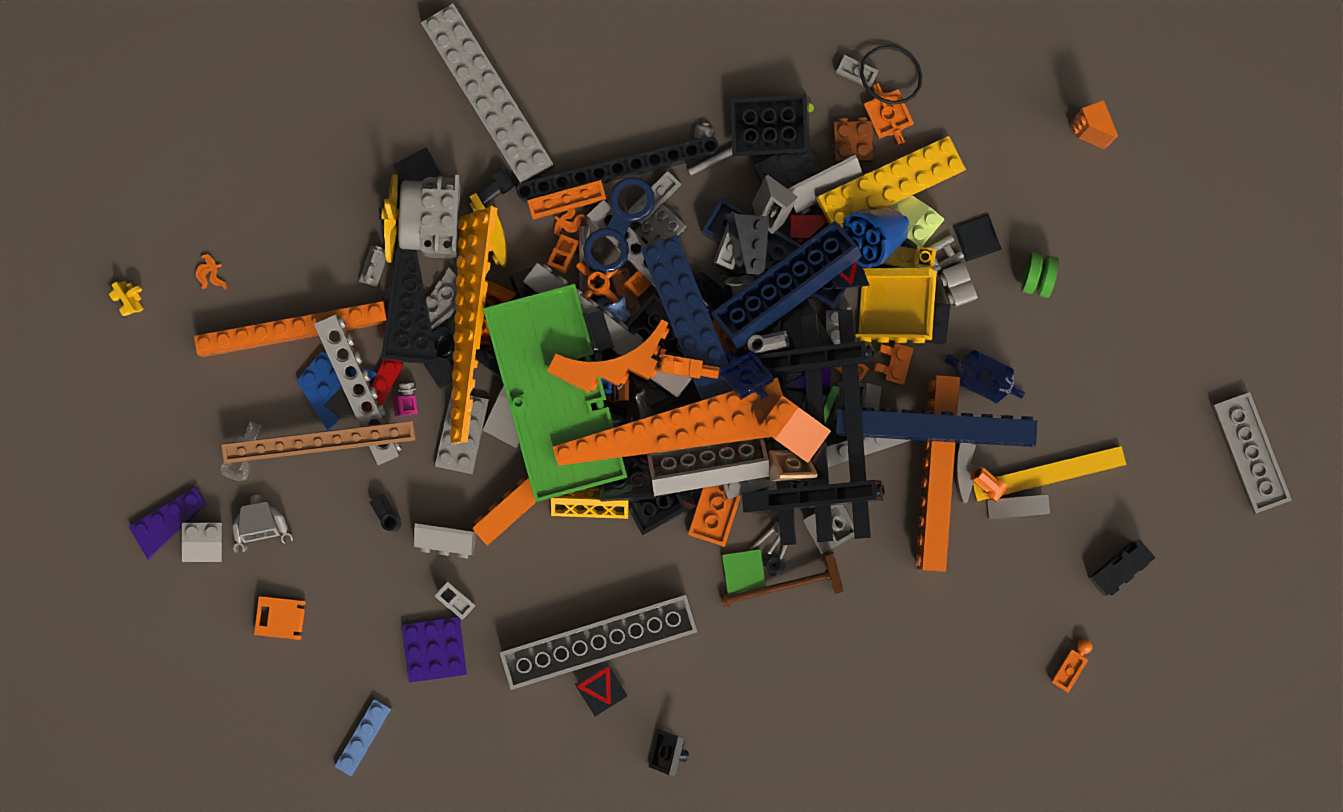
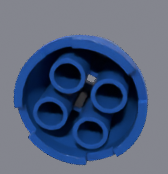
[842,207,909,268]

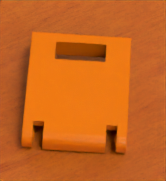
[254,596,306,640]

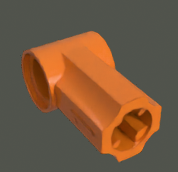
[970,466,1008,502]

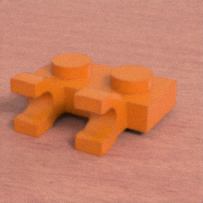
[873,343,914,386]

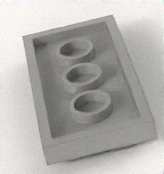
[435,396,489,475]

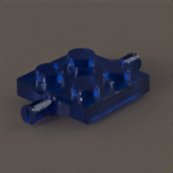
[719,350,774,400]

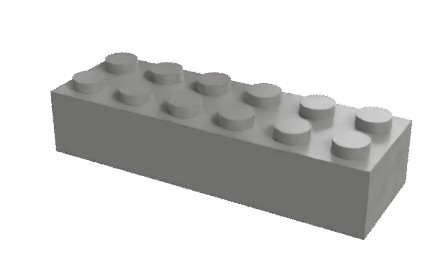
[647,438,770,496]

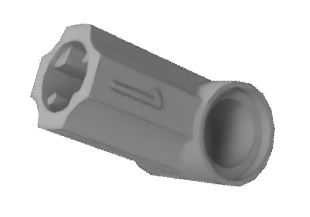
[748,331,789,355]

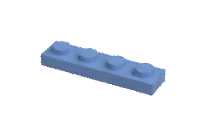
[335,699,392,776]

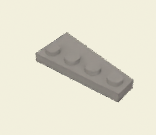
[426,268,457,331]

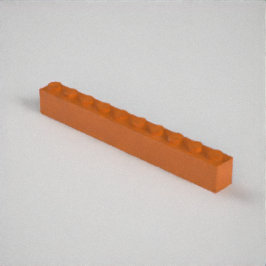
[194,301,388,357]

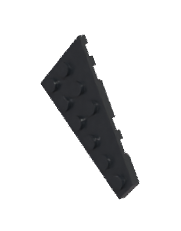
[381,247,439,366]

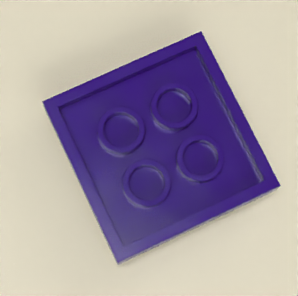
[402,617,467,683]

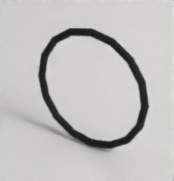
[860,45,923,105]

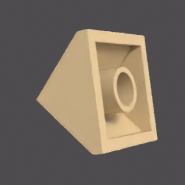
[769,450,818,481]

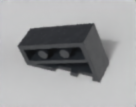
[724,213,769,275]
[1089,540,1155,596]

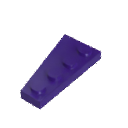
[129,487,206,560]

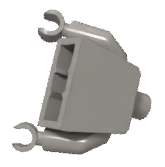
[232,495,293,553]

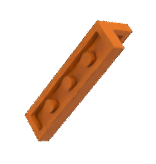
[527,180,606,220]

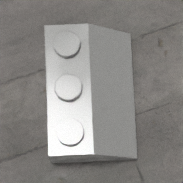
[414,523,477,559]

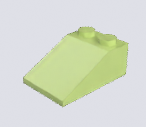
[889,196,944,249]

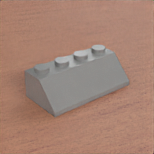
[788,155,863,215]

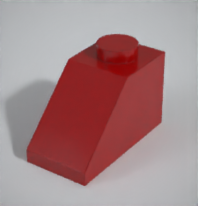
[790,215,828,244]

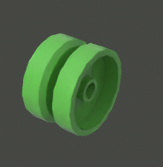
[1021,251,1059,298]

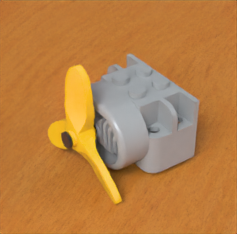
[379,174,461,263]

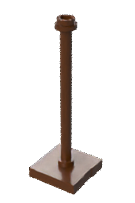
[720,554,844,607]

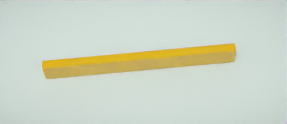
[972,446,1127,502]

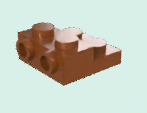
[833,117,873,163]

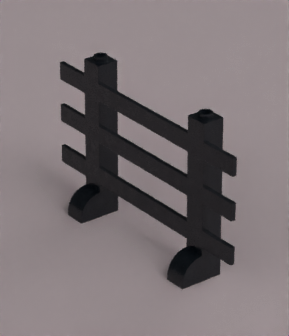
[733,309,885,546]

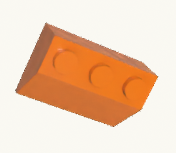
[1071,100,1118,149]

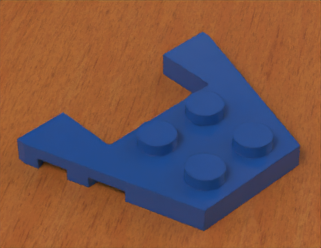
[297,351,377,431]

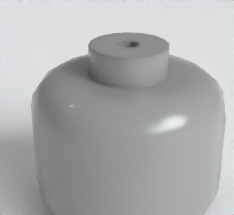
[694,122,714,140]

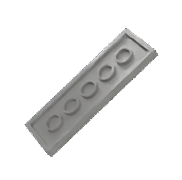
[1212,392,1292,514]

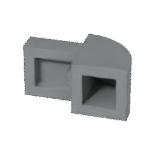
[434,581,475,620]

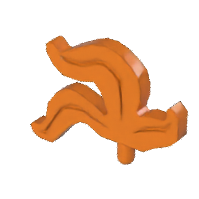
[554,208,585,237]
[196,254,227,290]

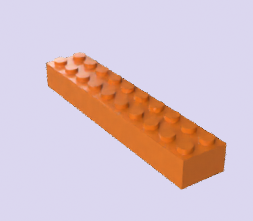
[915,375,960,572]

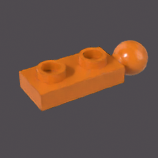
[1051,639,1093,693]

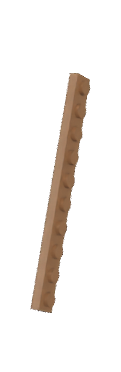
[221,420,416,464]

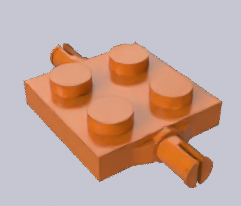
[863,83,914,145]

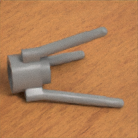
[750,521,788,559]

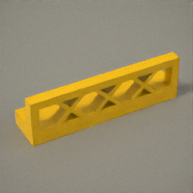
[551,487,629,519]

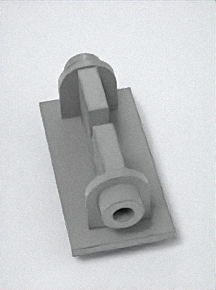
[359,246,386,287]

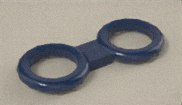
[583,177,655,273]

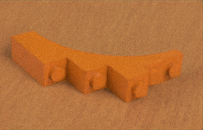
[547,320,670,394]

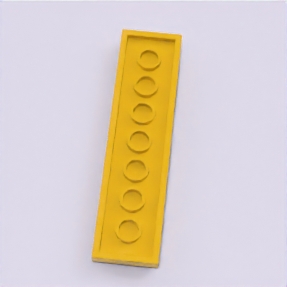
[816,136,966,228]

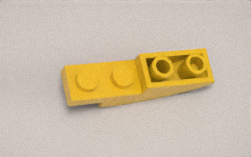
[469,193,507,268]

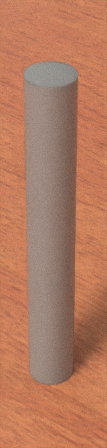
[687,147,732,176]

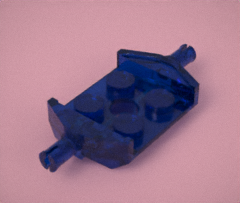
[945,350,1025,404]

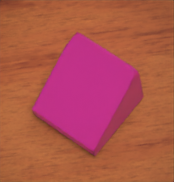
[393,395,418,417]

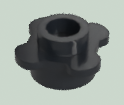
[763,553,786,576]

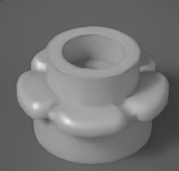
[398,381,416,395]

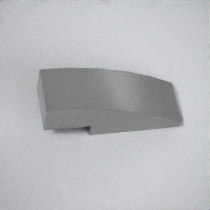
[955,443,978,504]
[987,495,1050,519]

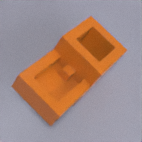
[547,234,579,274]

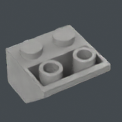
[752,175,798,234]

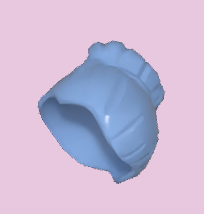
[597,293,632,323]

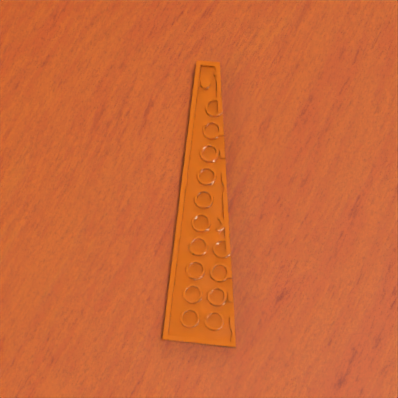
[553,377,783,466]

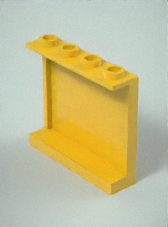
[856,268,937,343]

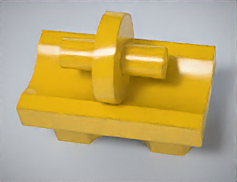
[109,281,144,316]

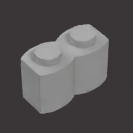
[939,262,978,307]

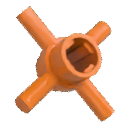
[576,262,620,303]

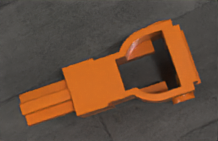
[659,349,719,379]

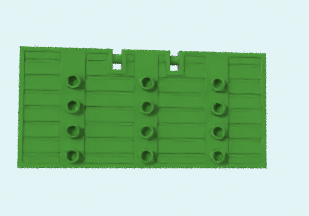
[483,284,627,502]

